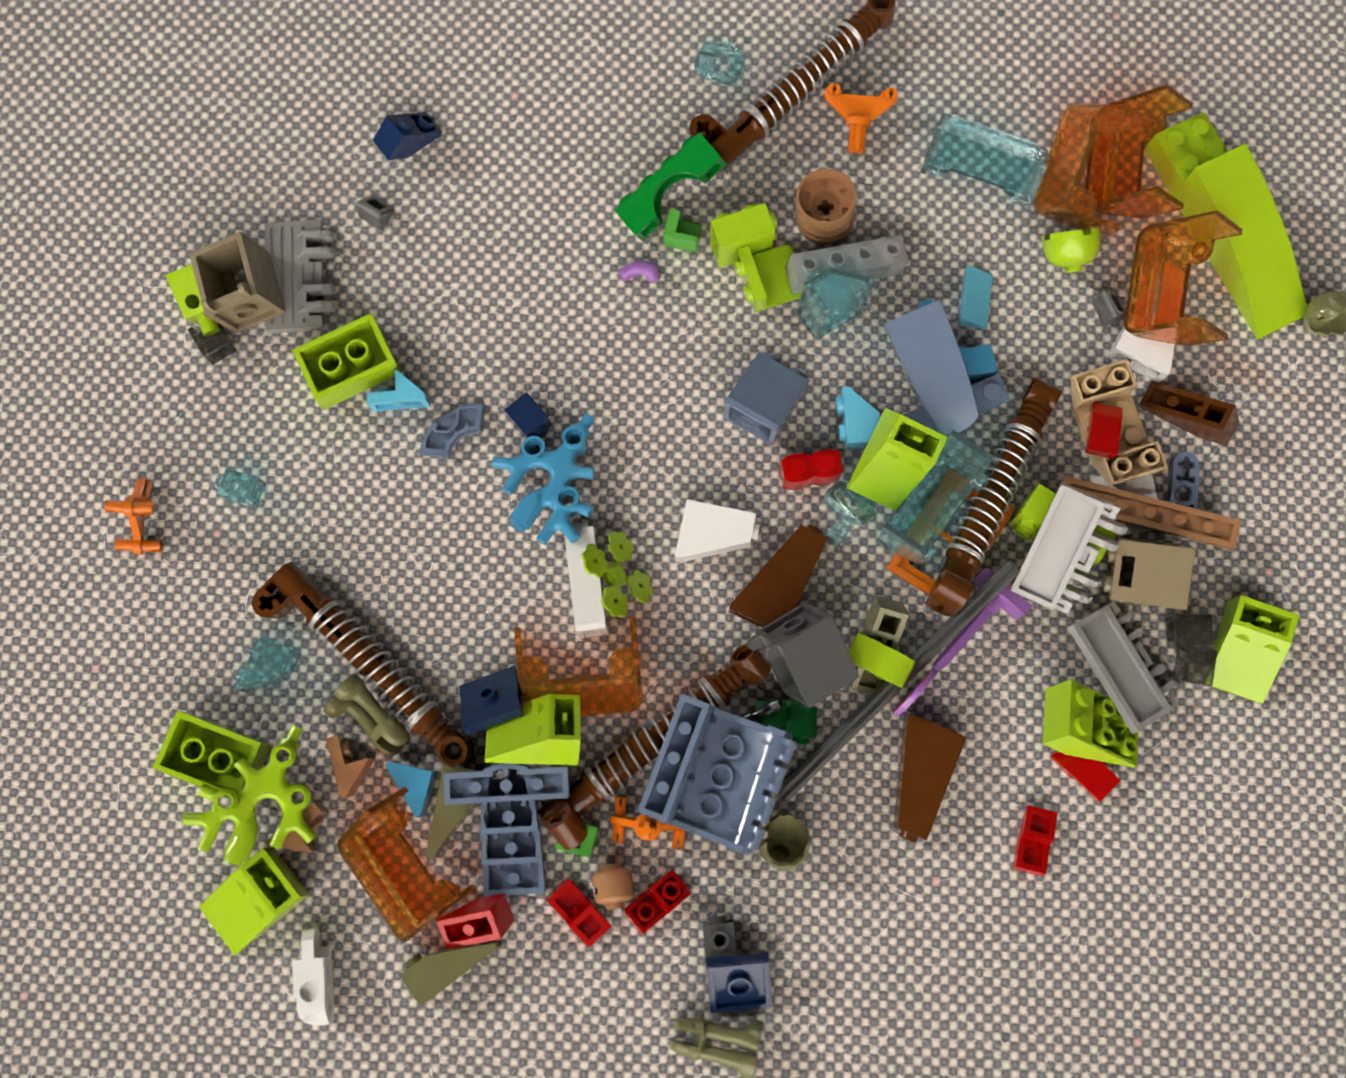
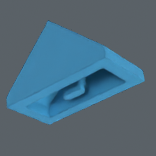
[385,762,437,818]

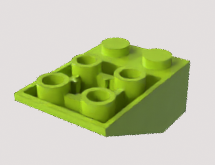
[846,408,948,511]
[1203,595,1300,704]
[1043,679,1138,768]
[485,694,581,765]
[199,847,310,956]

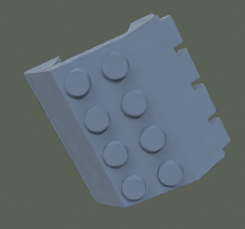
[637,694,796,855]

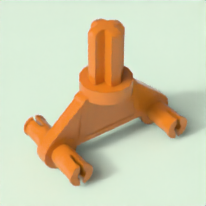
[824,83,898,154]
[104,477,163,555]
[610,796,686,850]

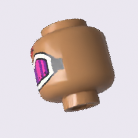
[592,863,634,911]

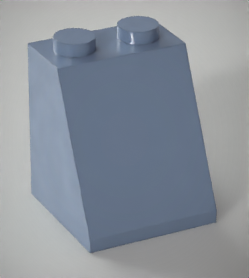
[723,352,809,446]

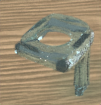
[694,40,745,85]
[824,481,875,547]

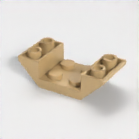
[1070,359,1168,486]

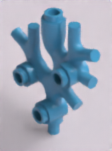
[492,413,595,545]

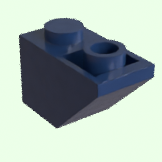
[373,112,442,161]

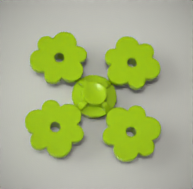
[581,531,653,617]

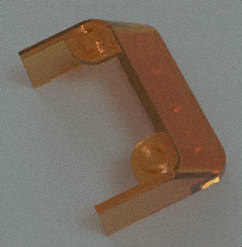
[1084,84,1193,219]
[1033,104,1158,237]
[1124,210,1243,346]
[514,616,643,717]
[338,786,476,942]

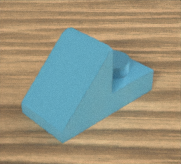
[367,369,430,412]

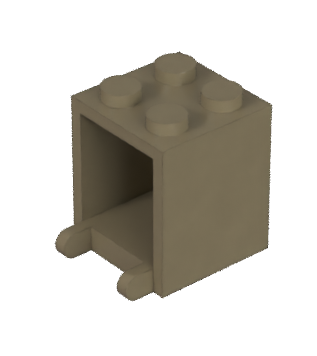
[189,232,285,333]
[1102,537,1196,610]

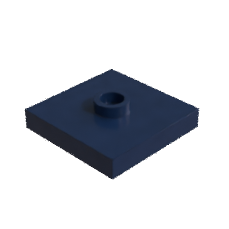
[460,665,524,735]
[705,952,773,1013]

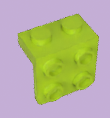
[734,244,807,313]

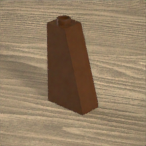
[728,525,828,628]
[893,713,967,843]

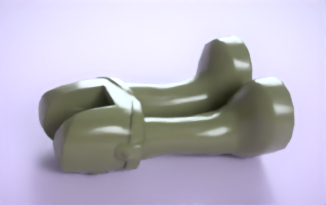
[323,674,410,757]
[670,1016,763,1078]

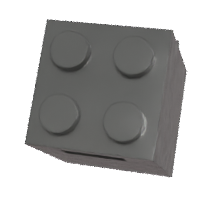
[747,602,860,708]

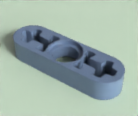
[1167,452,1200,537]

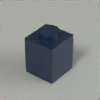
[504,392,551,439]

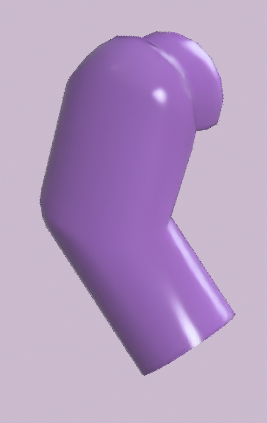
[618,260,661,283]

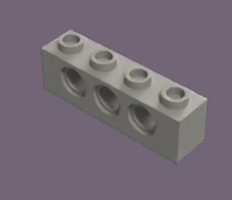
[785,235,908,294]

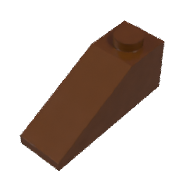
[1139,381,1239,446]

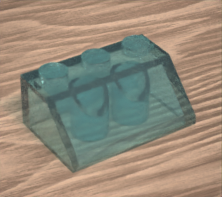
[797,268,874,341]

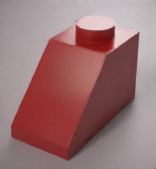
[436,893,515,949]

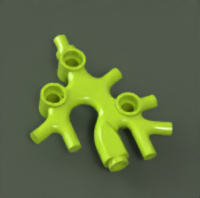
[182,724,317,866]

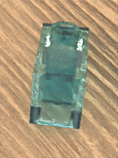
[232,635,302,693]

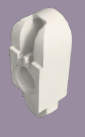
[292,927,334,1026]

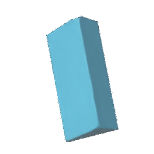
[958,266,993,329]

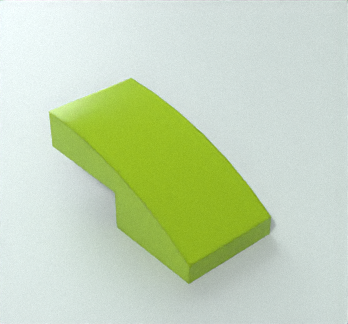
[848,632,916,689]

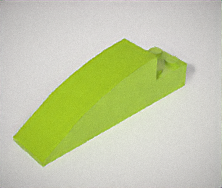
[1144,112,1307,340]

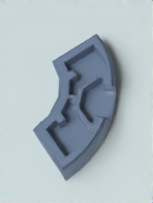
[419,403,486,458]

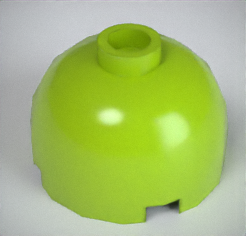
[1042,228,1101,273]

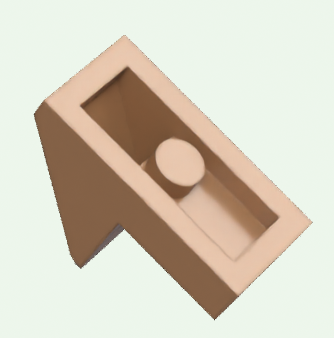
[326,735,374,798]
[265,802,328,852]

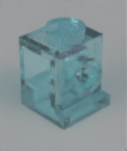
[214,468,266,510]

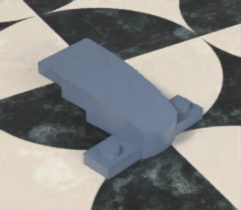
[884,299,1010,434]
[443,763,570,896]

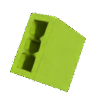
[710,203,778,268]

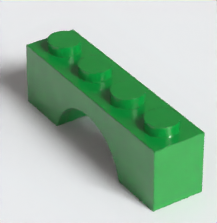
[614,132,727,241]

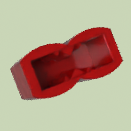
[779,449,843,490]

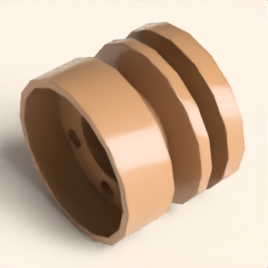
[796,169,857,245]

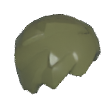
[1304,291,1346,338]
[758,813,810,870]

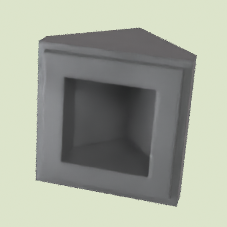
[356,196,395,231]
[1092,291,1127,327]

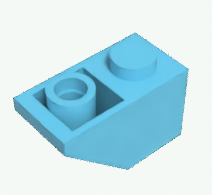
[835,386,880,450]

